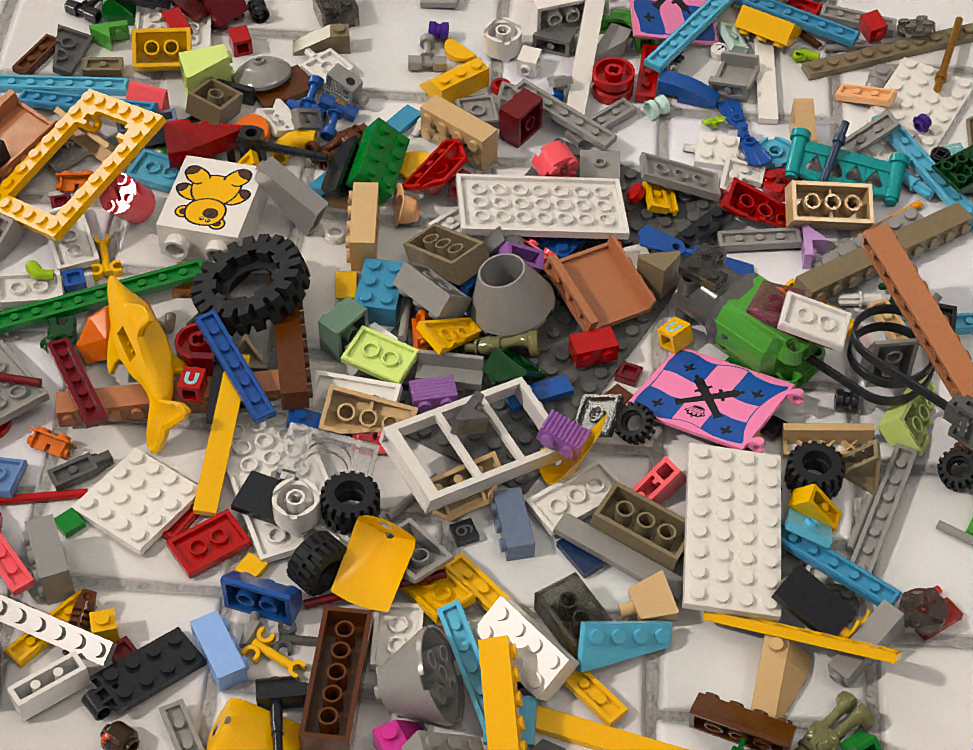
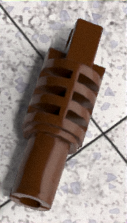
[62,589,97,655]

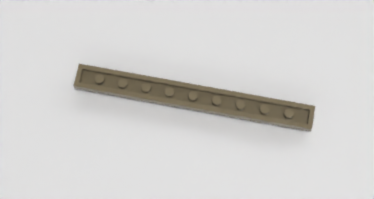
[801,23,973,81]

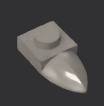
[865,64,895,88]
[547,75,573,90]
[496,81,515,117]

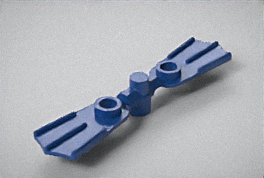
[716,98,772,167]
[637,224,755,275]

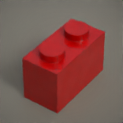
[568,326,619,368]

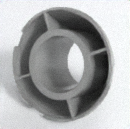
[470,253,556,338]

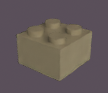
[186,77,243,125]

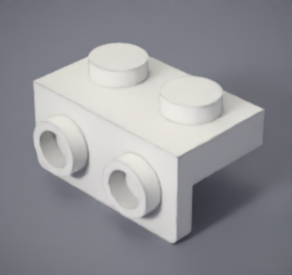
[255,99,295,138]

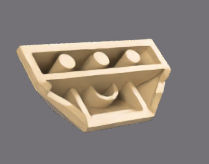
[418,451,501,522]

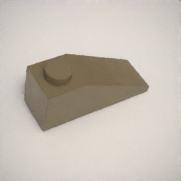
[293,23,350,56]

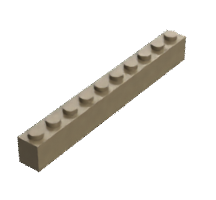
[793,202,973,302]

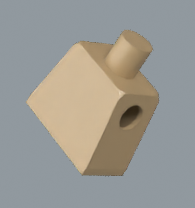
[618,570,679,621]

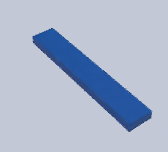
[195,309,276,425]

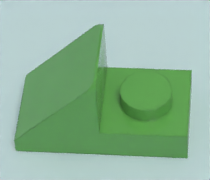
[89,20,130,51]

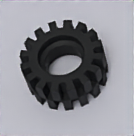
[612,401,657,445]
[937,447,973,492]

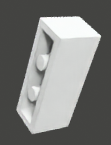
[7,650,91,722]

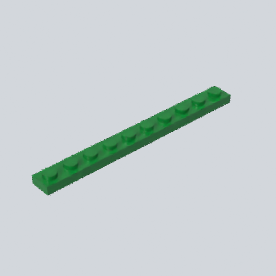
[0,258,203,334]

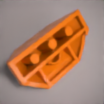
[75,301,155,365]

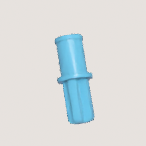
[903,170,934,200]

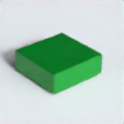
[54,507,86,539]

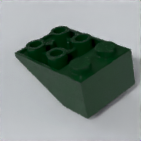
[931,145,973,193]

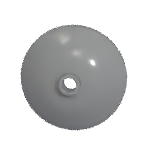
[234,56,291,91]

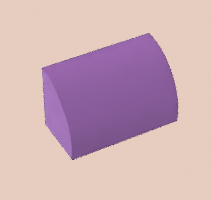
[497,241,544,273]

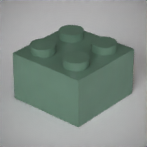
[318,296,368,362]

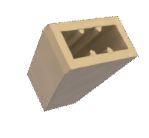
[788,98,817,161]

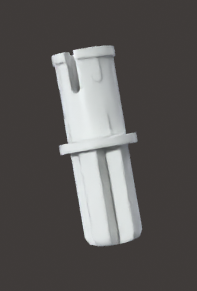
[838,291,882,308]

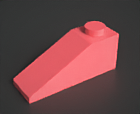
[632,456,687,504]

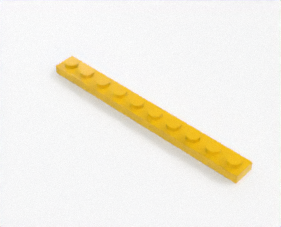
[444,552,628,727]

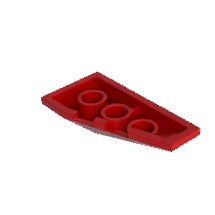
[163,119,244,168]
[719,177,802,230]

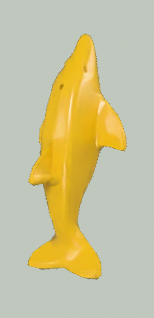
[107,275,191,454]

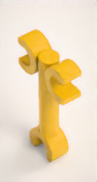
[91,233,123,281]
[242,626,307,681]

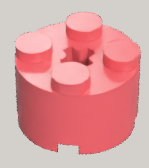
[532,141,579,177]

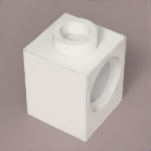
[516,45,542,78]

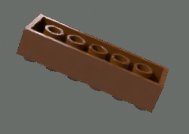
[298,605,374,750]

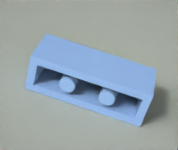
[190,610,250,692]

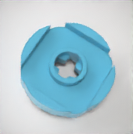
[758,136,791,169]

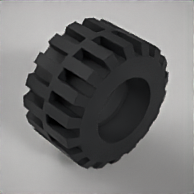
[784,441,846,500]
[320,470,380,535]
[286,530,347,596]

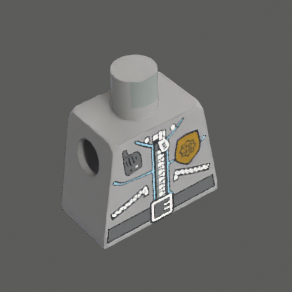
[324,63,370,107]

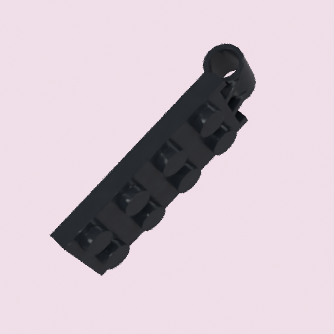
[81,627,206,721]

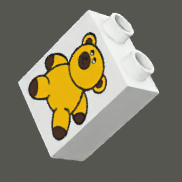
[156,155,269,263]

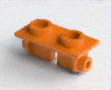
[55,170,95,193]
[411,309,435,351]
[27,426,77,459]

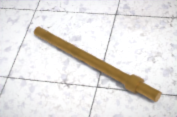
[933,17,963,93]

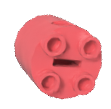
[99,173,156,224]

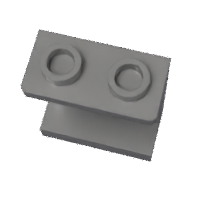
[708,51,760,101]

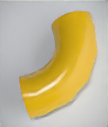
[269,130,317,165]

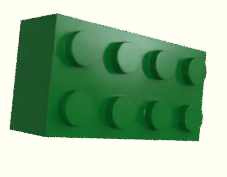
[346,117,410,206]

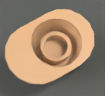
[393,183,420,227]

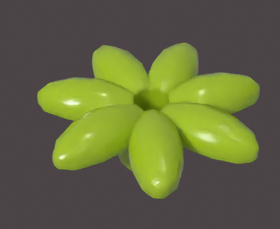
[701,116,727,129]

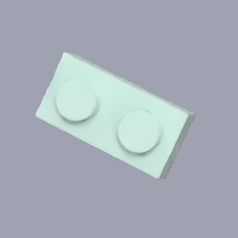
[716,22,749,53]

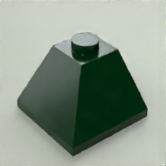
[482,347,548,384]

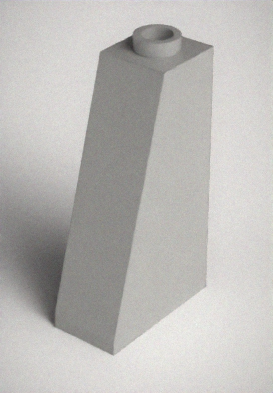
[254,156,329,236]
[828,599,905,687]

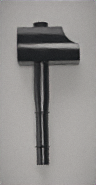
[236,125,328,163]
[255,676,307,750]

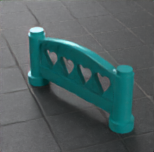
[784,127,910,207]

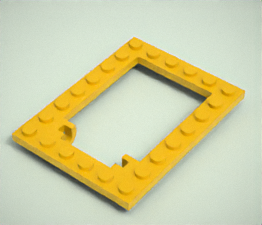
[0,89,167,242]

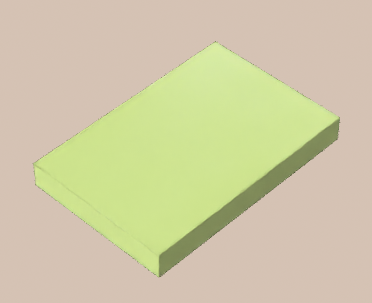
[341,325,419,384]

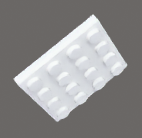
[72,448,198,556]

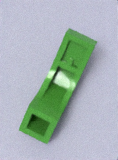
[599,9,656,52]

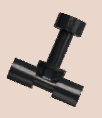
[64,0,102,24]

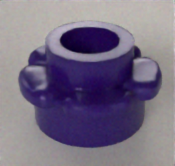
[913,113,932,132]

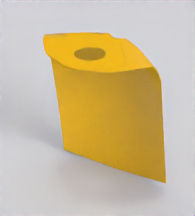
[539,414,607,485]
[330,515,416,612]
[205,698,300,750]

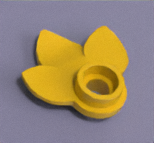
[838,609,870,639]

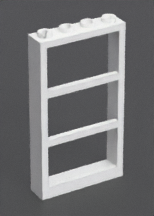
[379,377,564,514]

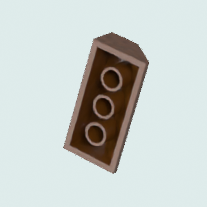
[689,692,797,750]

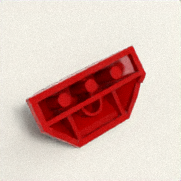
[402,139,468,195]

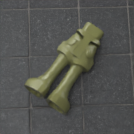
[465,330,541,357]
[795,691,876,750]

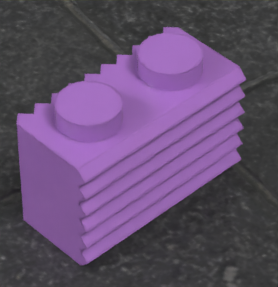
[409,375,458,413]
[536,410,592,461]

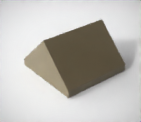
[636,250,681,300]

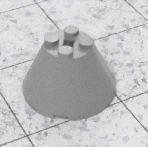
[374,625,465,726]

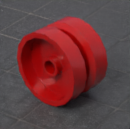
[591,57,635,105]
[174,323,218,367]

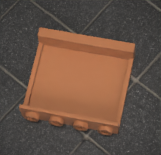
[0,89,58,183]
[543,234,656,332]

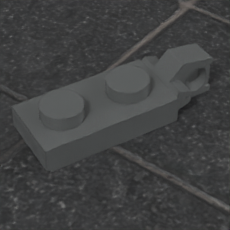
[47,450,114,491]

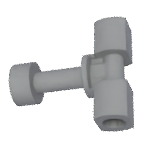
[408,33,447,71]

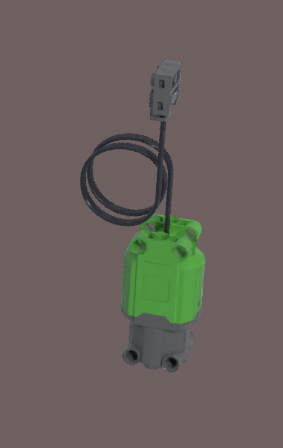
[672,246,973,451]

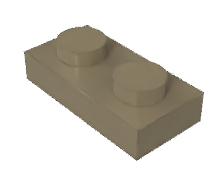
[82,57,124,76]

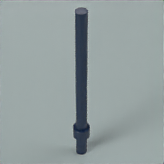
[819,120,850,182]

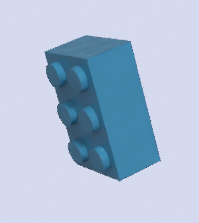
[354,258,404,327]

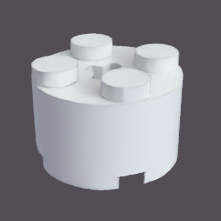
[484,17,522,63]
[272,478,321,536]

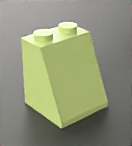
[178,44,234,97]

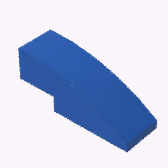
[658,69,720,109]

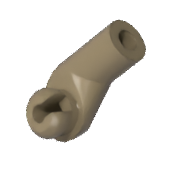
[159,312,176,334]

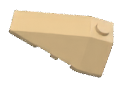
[318,384,418,434]
[750,634,811,719]

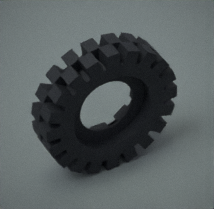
[191,234,311,336]

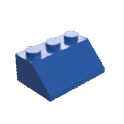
[220,570,303,626]

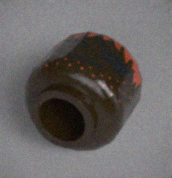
[100,721,140,750]

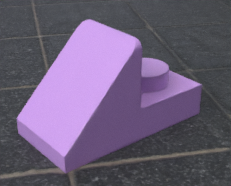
[801,224,829,269]

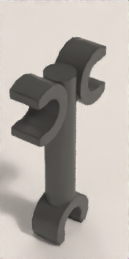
[274,621,318,656]

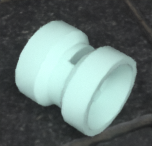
[643,95,670,120]

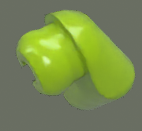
[792,48,821,62]
[25,260,54,280]

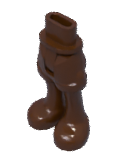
[305,123,367,170]

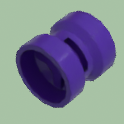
[428,21,449,41]

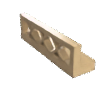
[54,107,116,162]
[781,423,875,459]

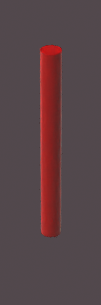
[0,488,88,505]

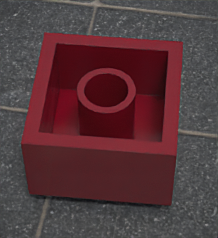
[499,88,543,148]

